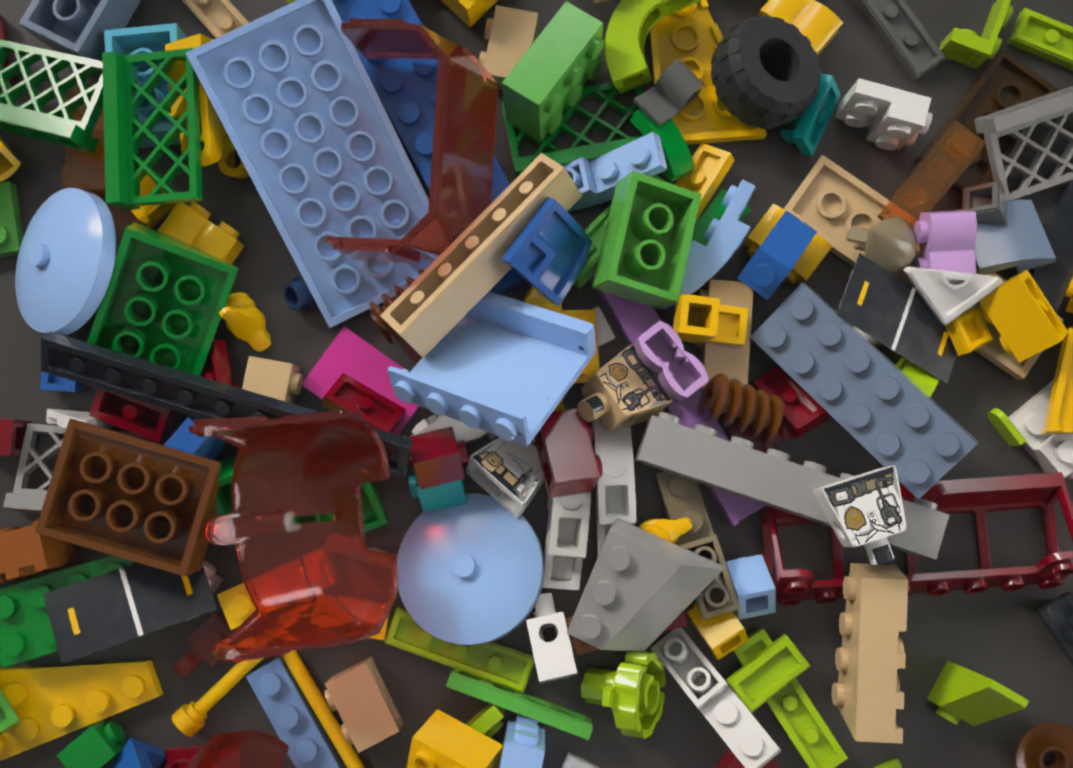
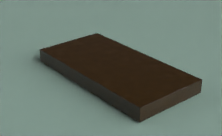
[915,48,1059,196]

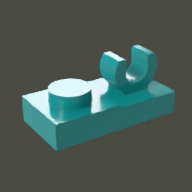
[780,73,841,157]

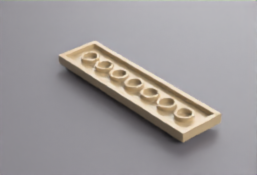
[784,155,1064,380]

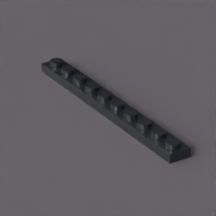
[41,332,414,479]

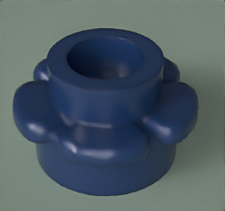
[284,277,315,312]

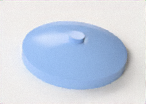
[15,188,116,335]
[396,493,545,645]

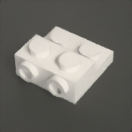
[835,78,932,150]
[1008,380,1073,479]

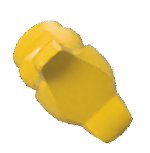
[219,292,272,352]
[639,517,693,544]

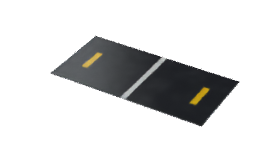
[837,253,957,383]
[43,563,217,664]

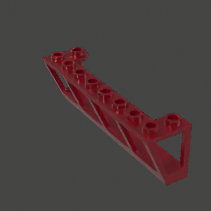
[759,472,1073,606]

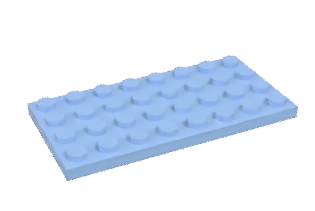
[185,0,450,328]

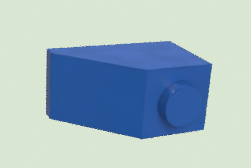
[737,210,817,300]

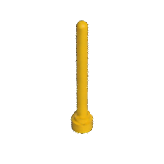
[171,596,316,737]
[278,640,365,768]

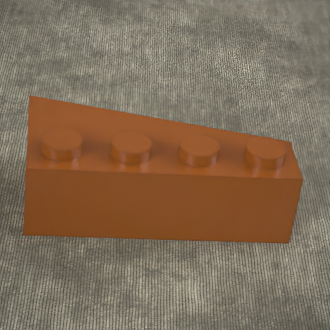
[0,519,80,585]

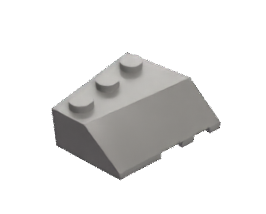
[567,518,725,652]

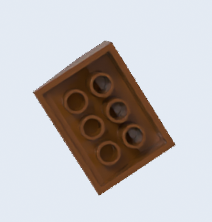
[35,419,222,577]

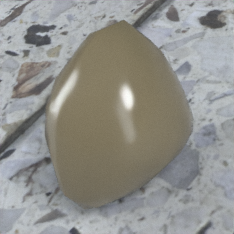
[846,216,916,275]

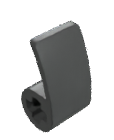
[634,59,705,126]

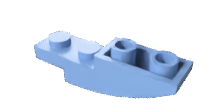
[563,132,668,212]
[663,179,756,309]

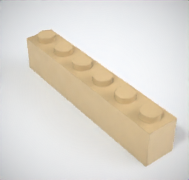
[380,153,582,358]

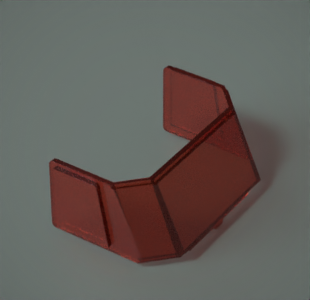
[325,18,499,263]

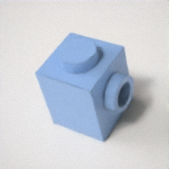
[725,554,776,620]

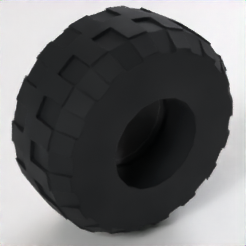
[711,15,820,129]

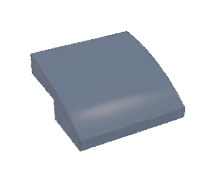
[957,199,1056,275]

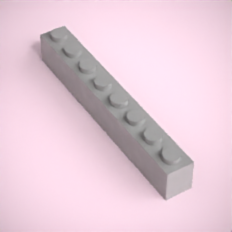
[635,412,949,560]

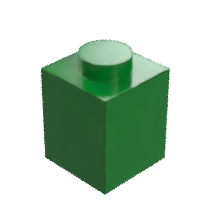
[56,718,127,768]

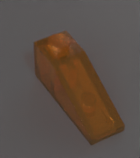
[877,120,986,230]

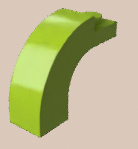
[605,0,702,94]

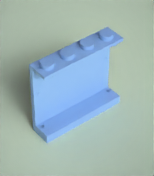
[387,291,596,447]

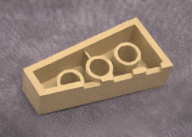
[831,563,908,744]

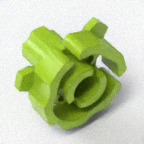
[581,651,666,739]

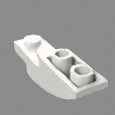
[591,417,637,558]
[542,443,592,590]
[651,627,781,768]

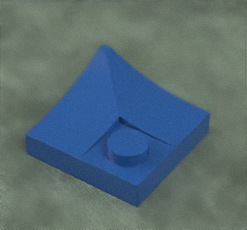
[501,197,592,306]

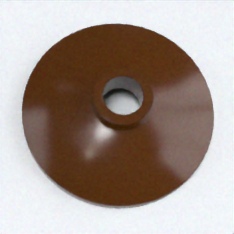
[1014,722,1073,768]

